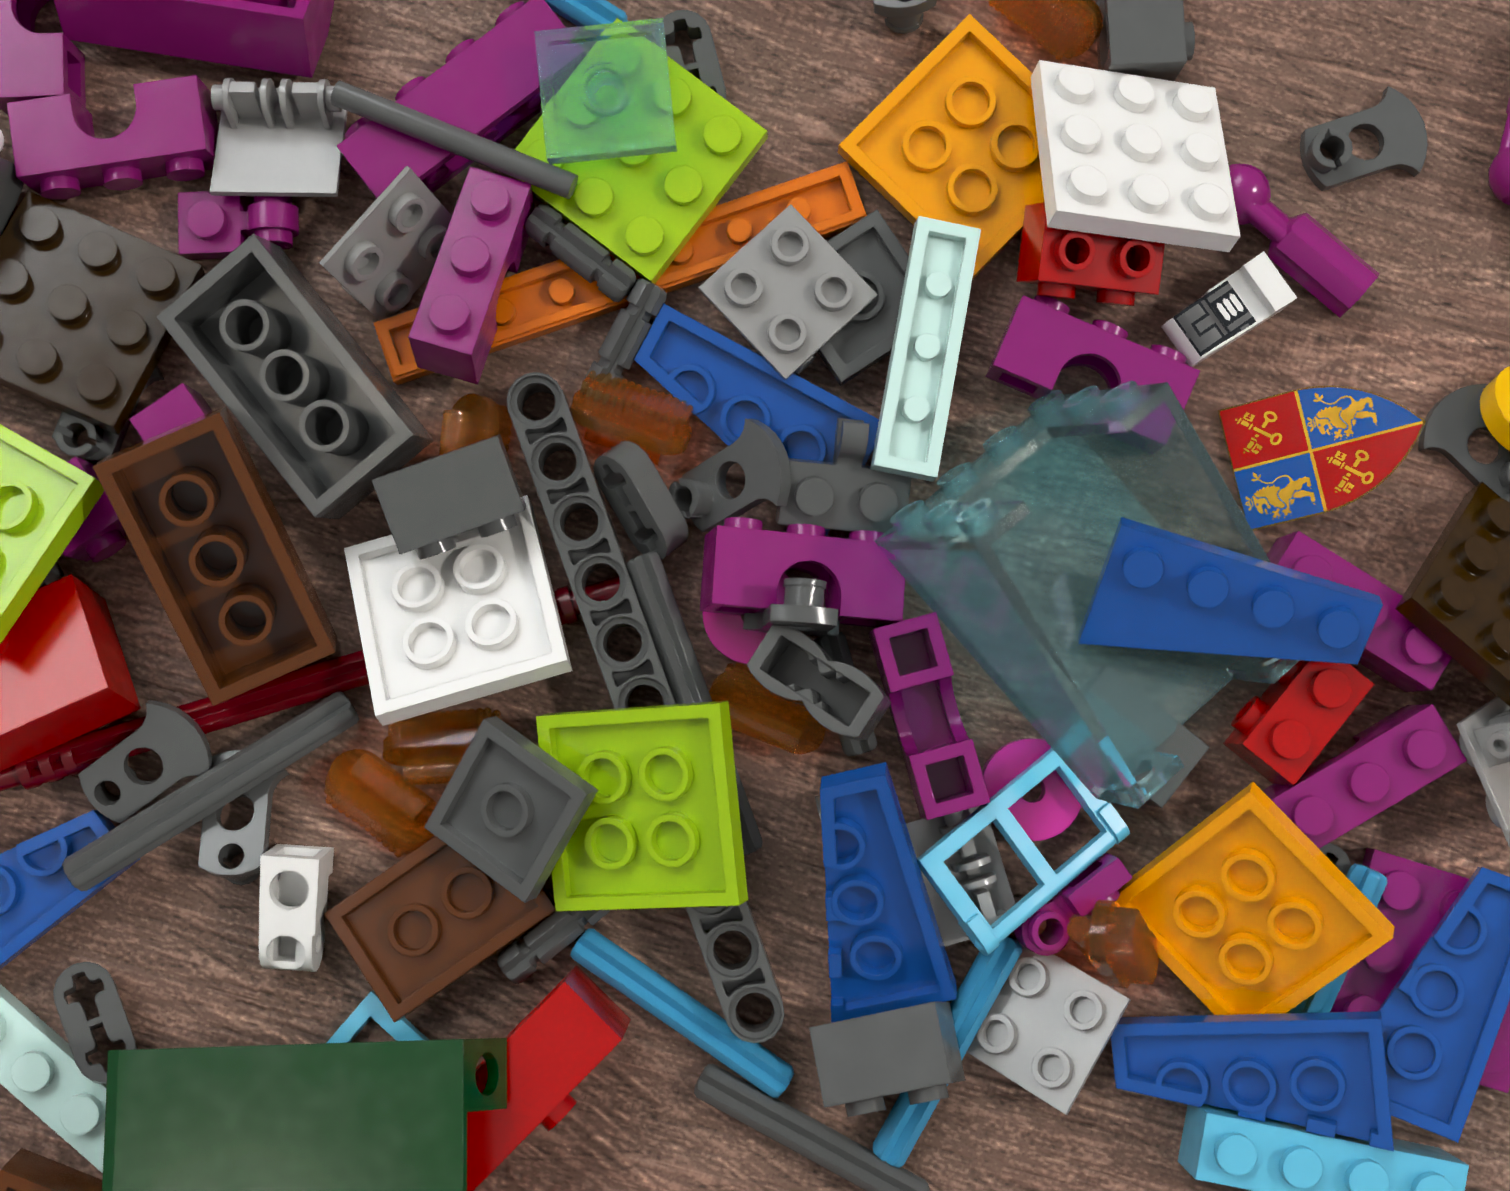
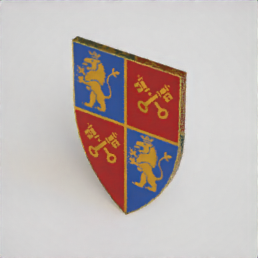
[1218,386,1426,532]

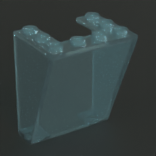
[875,381,1300,809]

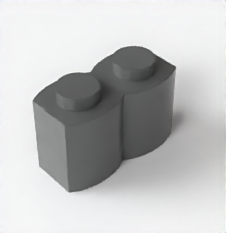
[747,625,891,741]

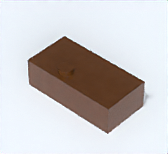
[93,406,337,706]

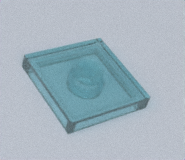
[534,18,677,165]

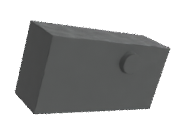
[157,234,434,519]

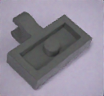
[775,418,912,536]

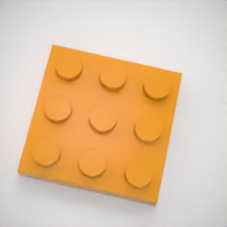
[838,14,1044,280]
[1110,782,1395,1015]

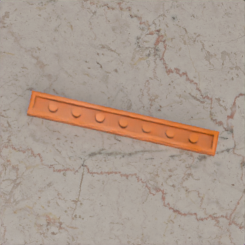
[374,161,867,385]

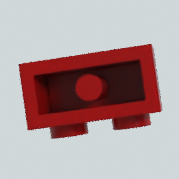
[1016,202,1165,306]
[1223,659,1375,786]

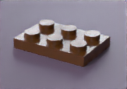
[324,836,555,1022]

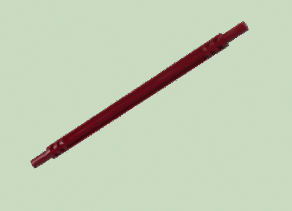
[0,576,620,792]

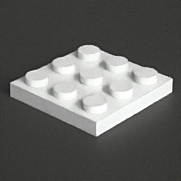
[1030,60,1241,252]
[344,495,573,726]

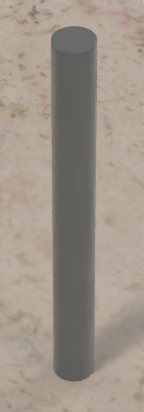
[331,80,578,199]

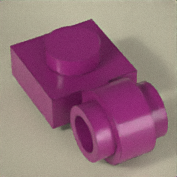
[178,191,299,260]
[1014,853,1132,956]

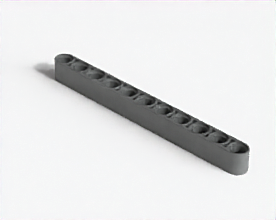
[506,372,785,1043]

